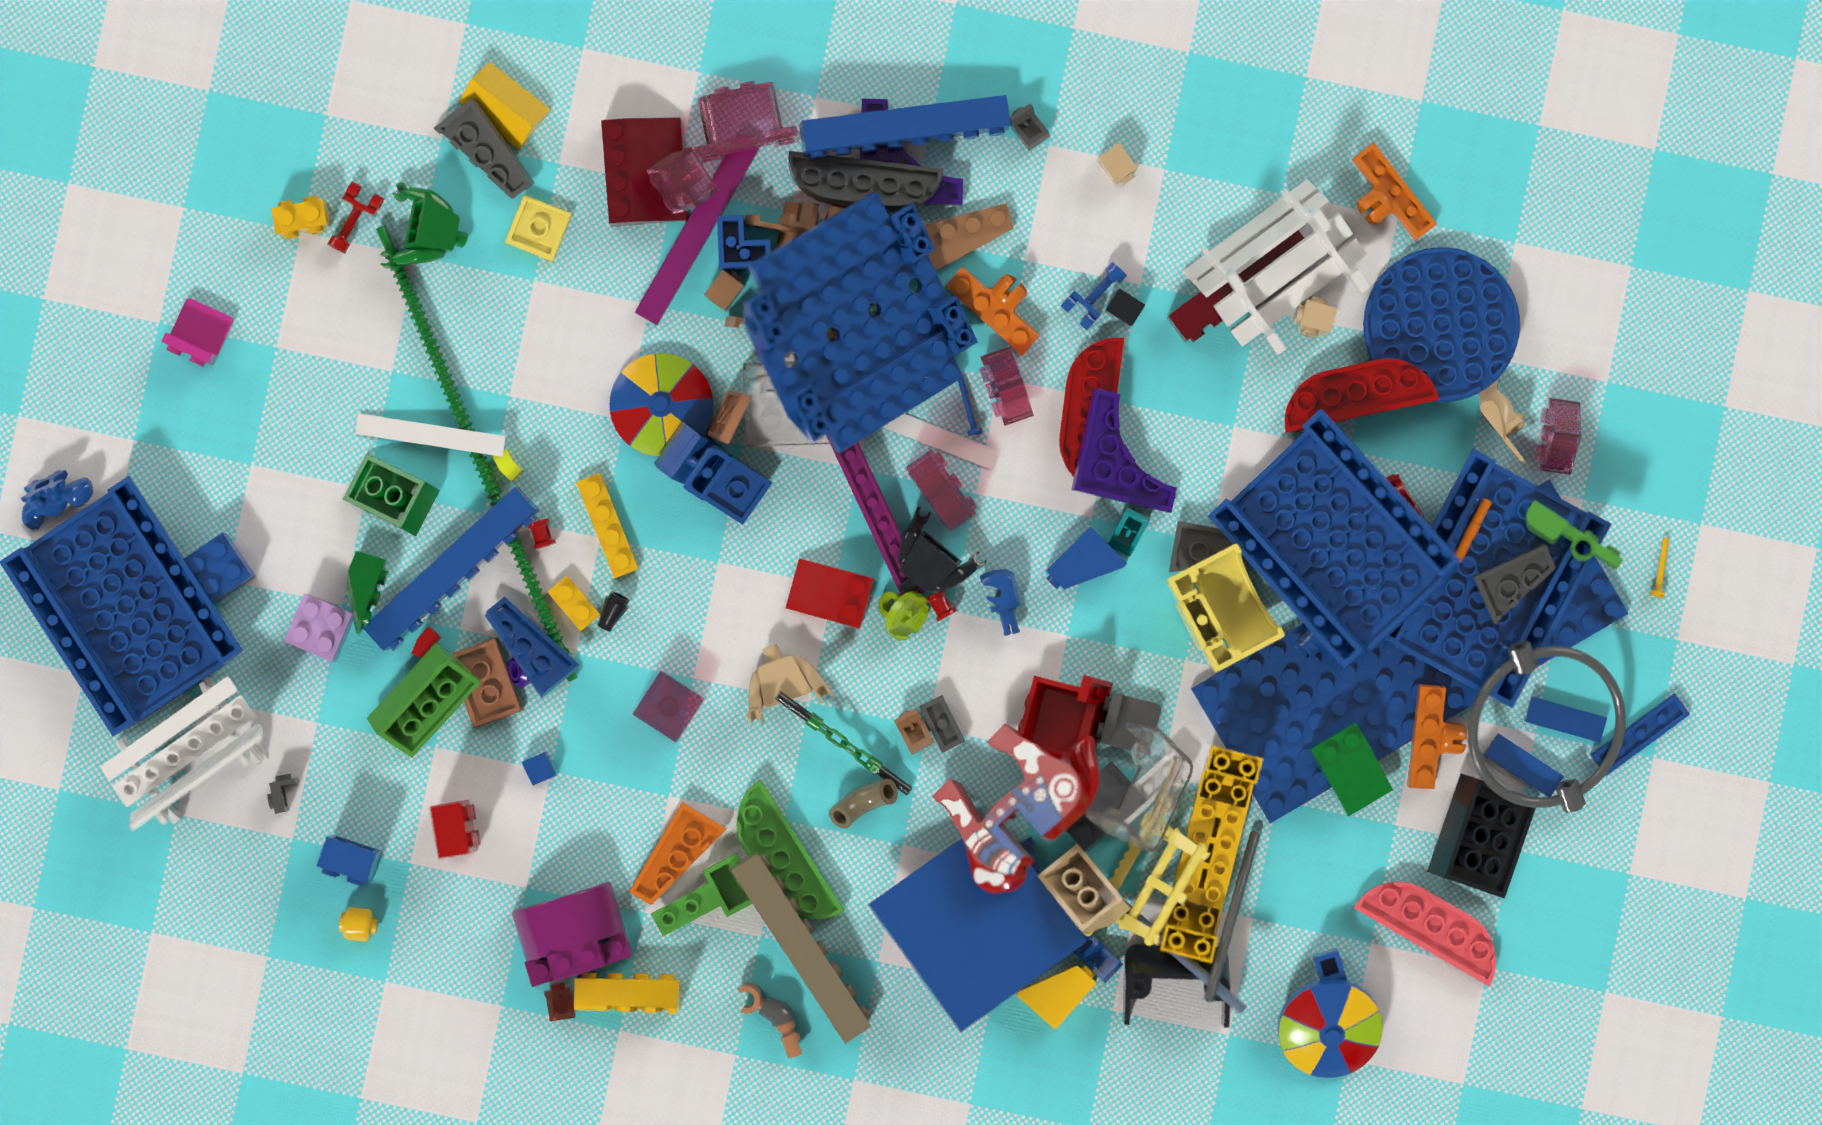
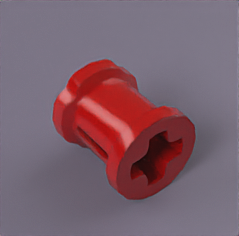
[527,518,556,550]
[927,590,957,622]

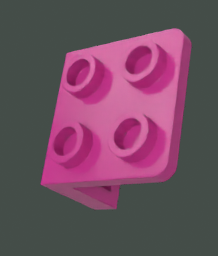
[161,298,233,367]

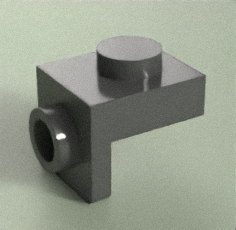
[1010,104,1050,151]
[267,774,299,814]

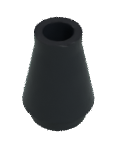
[597,591,630,632]

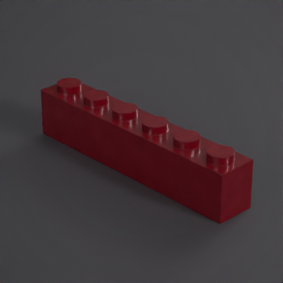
[1167,230,1304,343]

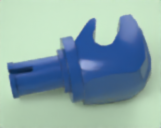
[980,569,1021,636]

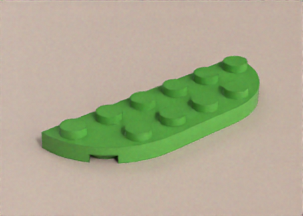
[736,779,845,919]

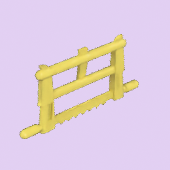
[1084,794,1211,946]

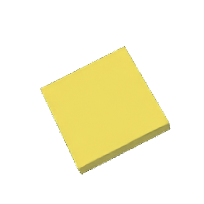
[505,195,573,262]

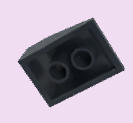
[1066,761,1146,852]

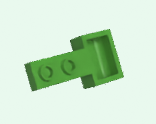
[1525,500,1623,570]
[651,853,752,936]

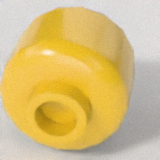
[339,907,378,942]

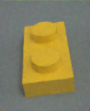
[547,575,601,632]

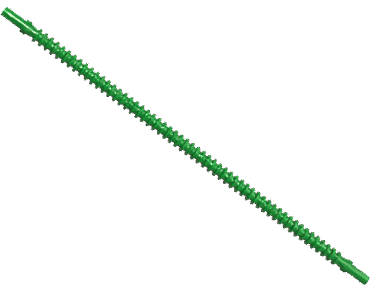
[376,225,578,682]

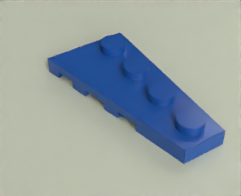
[485,597,579,698]

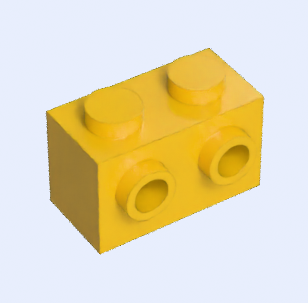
[271,196,331,239]

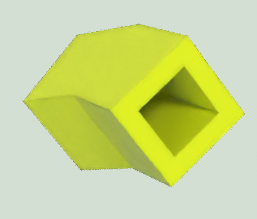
[492,449,524,482]

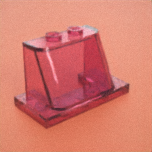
[694,81,799,164]

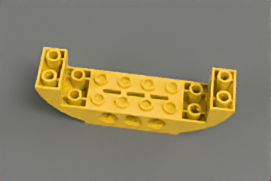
[1160,746,1263,963]

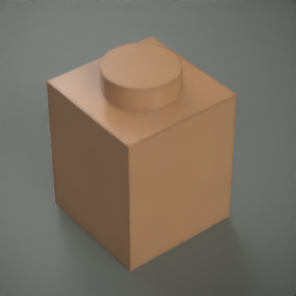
[704,270,745,312]

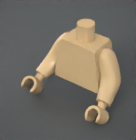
[747,644,834,726]

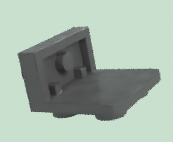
[1096,692,1161,754]

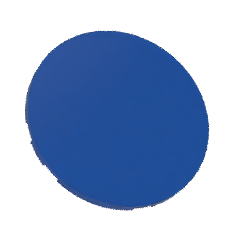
[1363,247,1520,403]

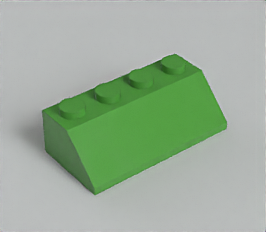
[367,643,482,758]

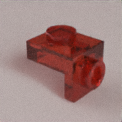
[544,982,576,1021]

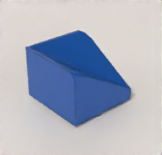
[521,752,557,786]

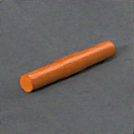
[1455,498,1492,563]

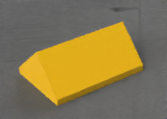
[458,62,551,151]

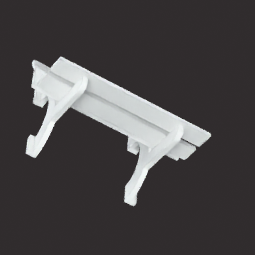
[1183,179,1370,355]
[100,676,267,831]

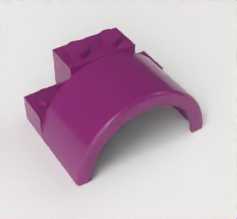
[512,882,633,987]

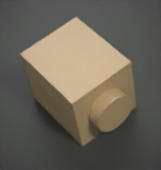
[1097,142,1137,185]

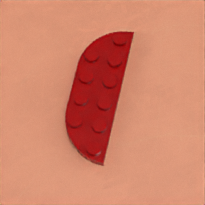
[1059,337,1124,477]
[1285,359,1439,433]

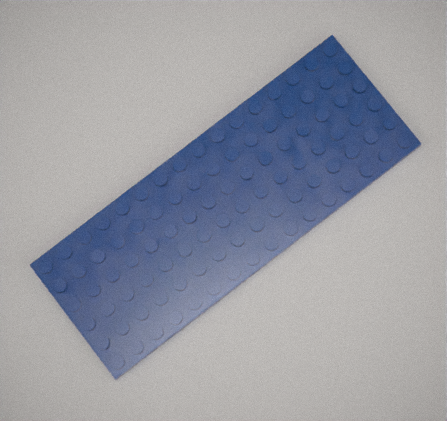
[1191,479,1629,823]

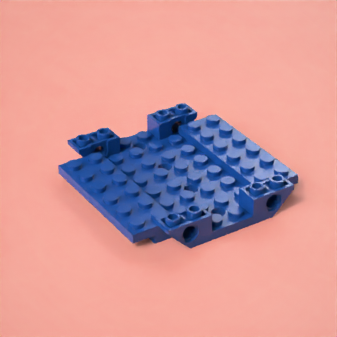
[744,192,978,453]

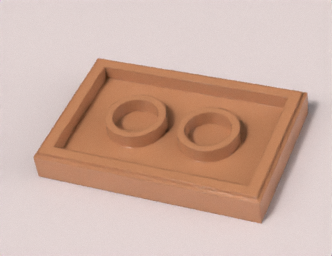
[707,390,751,444]
[452,637,523,729]

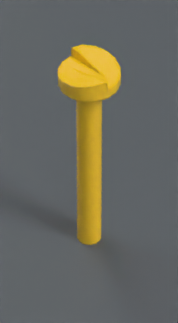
[1649,538,1669,598]

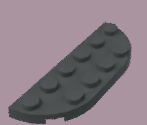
[788,151,944,212]

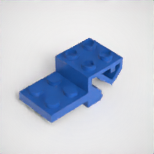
[654,421,772,525]

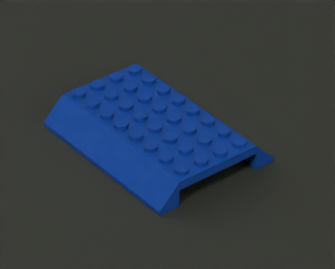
[1208,409,1461,669]
[1385,449,1612,708]
[0,476,244,736]

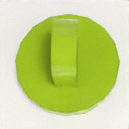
[878,591,929,641]

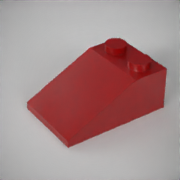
[785,558,874,629]

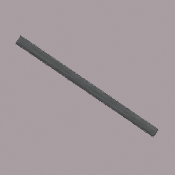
[1203,831,1260,1003]

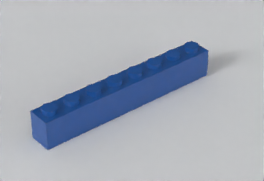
[799,95,1011,159]
[363,487,540,651]

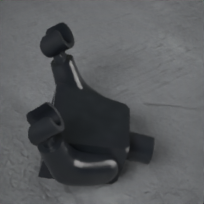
[898,506,987,593]

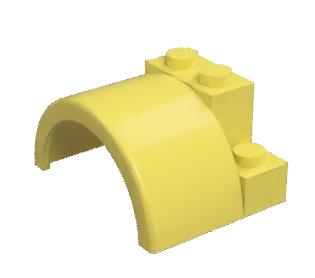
[1166,544,1285,673]

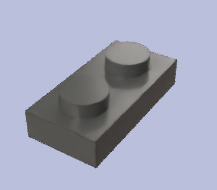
[919,695,965,753]

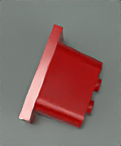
[1018,675,1113,766]

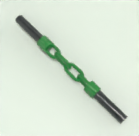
[775,691,912,796]

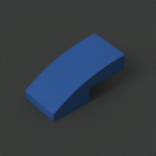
[1073,929,1123,983]

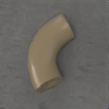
[829,779,898,828]

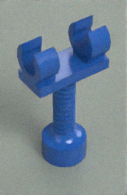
[1061,262,1127,330]

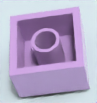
[284,594,354,662]

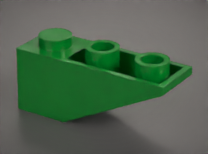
[347,551,389,635]

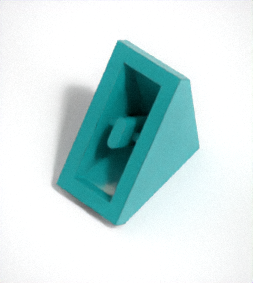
[1108,507,1151,556]

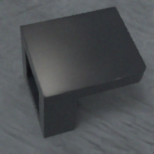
[1105,288,1145,326]

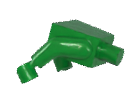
[380,182,468,269]

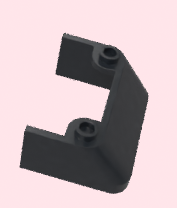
[1122,944,1230,1028]

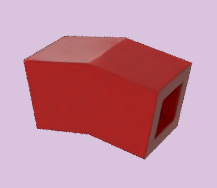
[411,626,442,658]

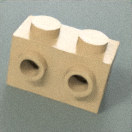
[1293,297,1338,339]

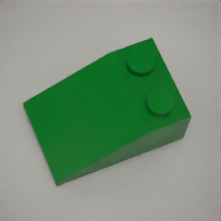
[342,454,440,536]
[1308,723,1393,817]

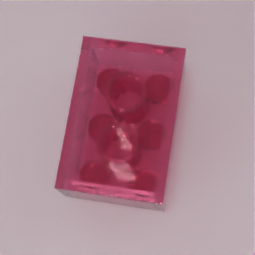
[905,450,977,533]

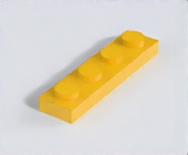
[576,473,639,579]

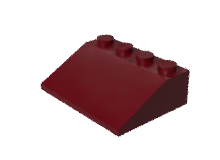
[601,117,688,227]

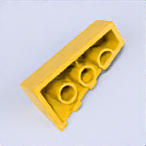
[574,972,681,1014]

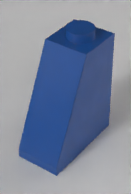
[1046,527,1127,590]

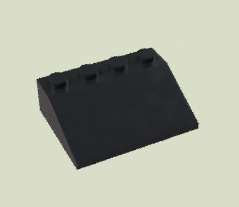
[1427,773,1536,899]

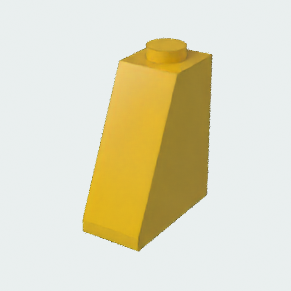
[1016,964,1097,1030]

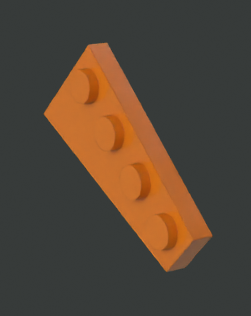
[629,802,727,905]

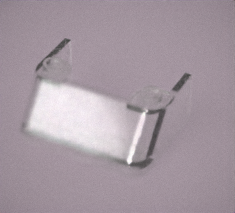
[1085,722,1193,852]

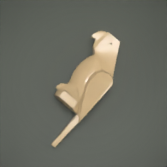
[1479,377,1525,463]

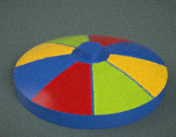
[609,353,714,457]
[1277,979,1383,1078]

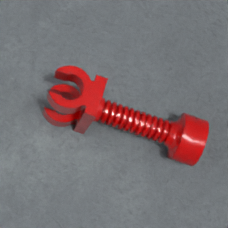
[327,181,384,254]

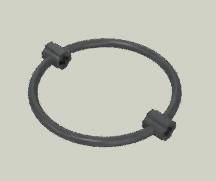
[1468,641,1626,813]

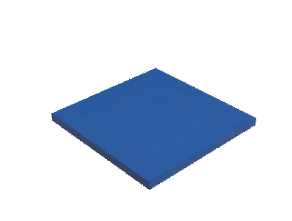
[868,838,1087,1033]

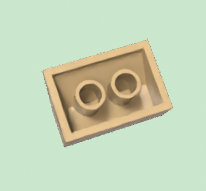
[1037,844,1131,934]

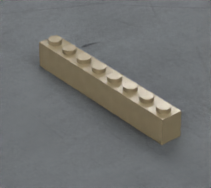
[729,851,871,1044]

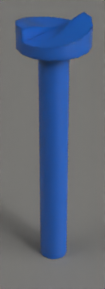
[958,377,982,436]

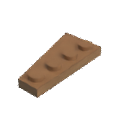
[924,203,1013,271]

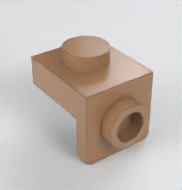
[894,709,935,755]

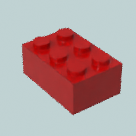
[430,799,481,859]

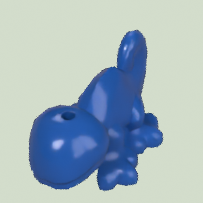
[20,470,93,530]

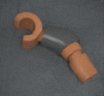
[737,982,802,1058]

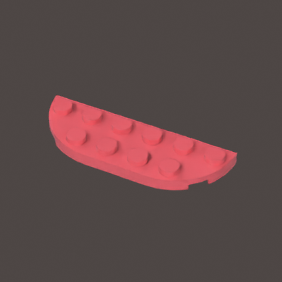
[1353,882,1496,986]

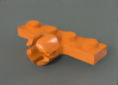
[1351,142,1437,241]
[945,266,1040,355]
[1407,684,1467,789]

